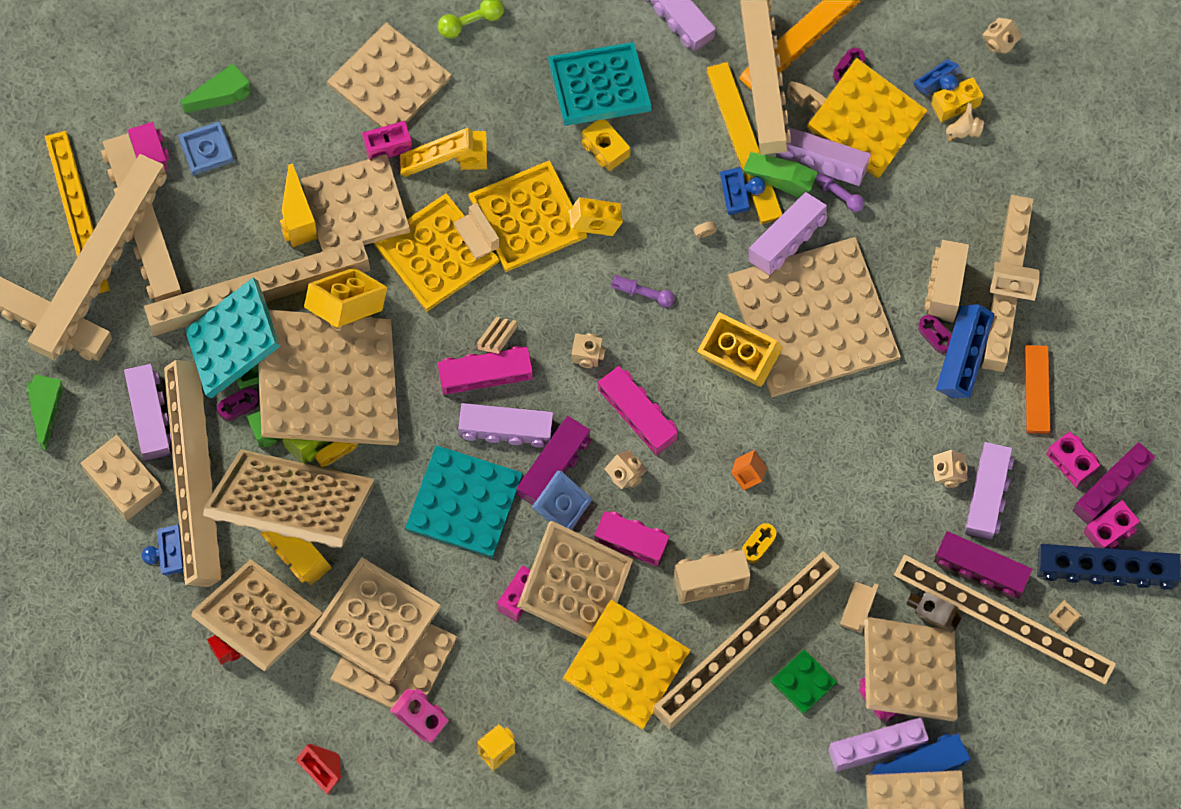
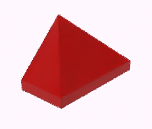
[296,744,341,794]

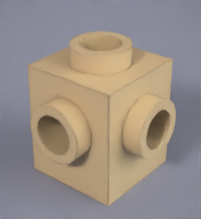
[982,18,1022,54]
[571,333,606,368]
[604,450,647,490]
[933,450,968,488]

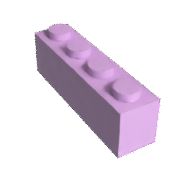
[646,0,716,52]
[776,127,871,186]
[749,192,827,275]
[124,364,172,461]
[458,403,553,447]
[964,442,1014,540]
[828,718,928,772]

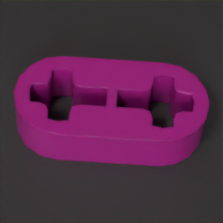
[833,48,865,84]
[918,315,952,354]
[217,388,260,421]

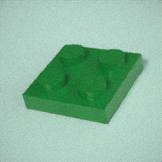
[770,649,837,715]

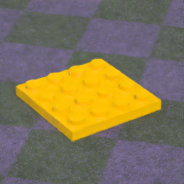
[806,58,927,179]
[468,160,587,273]
[374,193,499,312]
[562,600,690,729]

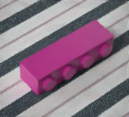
[437,346,533,395]
[597,366,678,455]

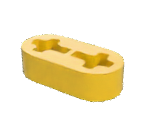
[315,442,358,467]
[742,523,776,564]

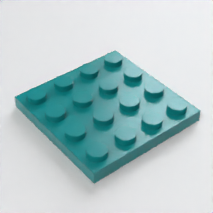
[548,42,651,126]
[185,278,281,399]
[405,445,523,558]

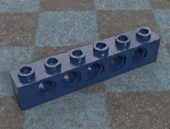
[1037,544,1181,590]

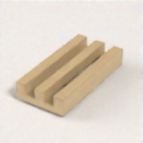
[477,317,518,354]

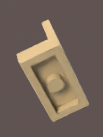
[454,203,499,259]
[990,262,1039,301]
[839,582,879,634]

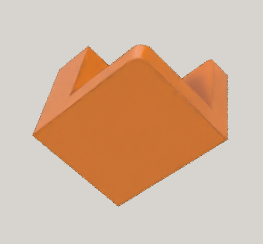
[731,450,767,491]

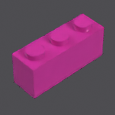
[594,511,669,567]

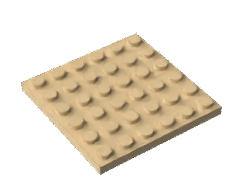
[728,237,901,398]
[258,310,399,446]
[203,449,374,547]

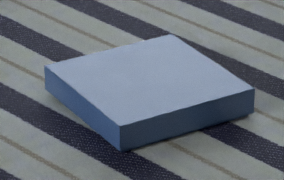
[178,121,235,176]
[532,471,593,530]

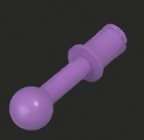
[814,173,865,212]
[611,274,675,308]

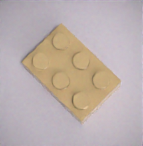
[924,240,969,323]
[80,435,163,521]
[674,549,751,604]

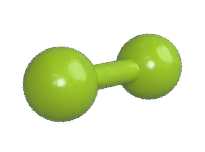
[437,0,504,39]

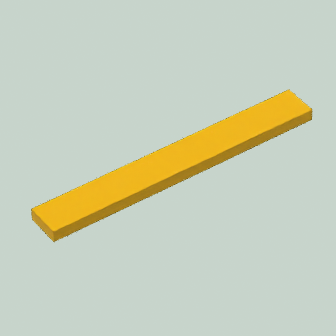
[706,62,782,225]
[45,131,110,294]

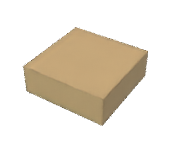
[1048,600,1082,633]

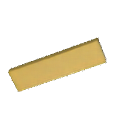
[400,128,473,176]

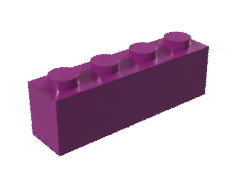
[516,415,592,505]
[1073,442,1156,525]
[934,531,1033,599]

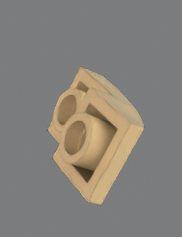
[787,81,826,114]

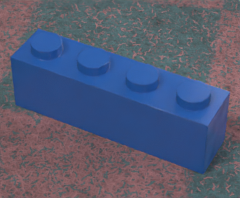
[936,304,995,398]
[871,733,970,775]

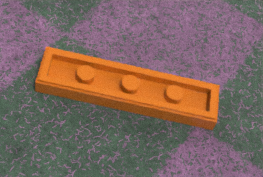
[1024,345,1050,434]

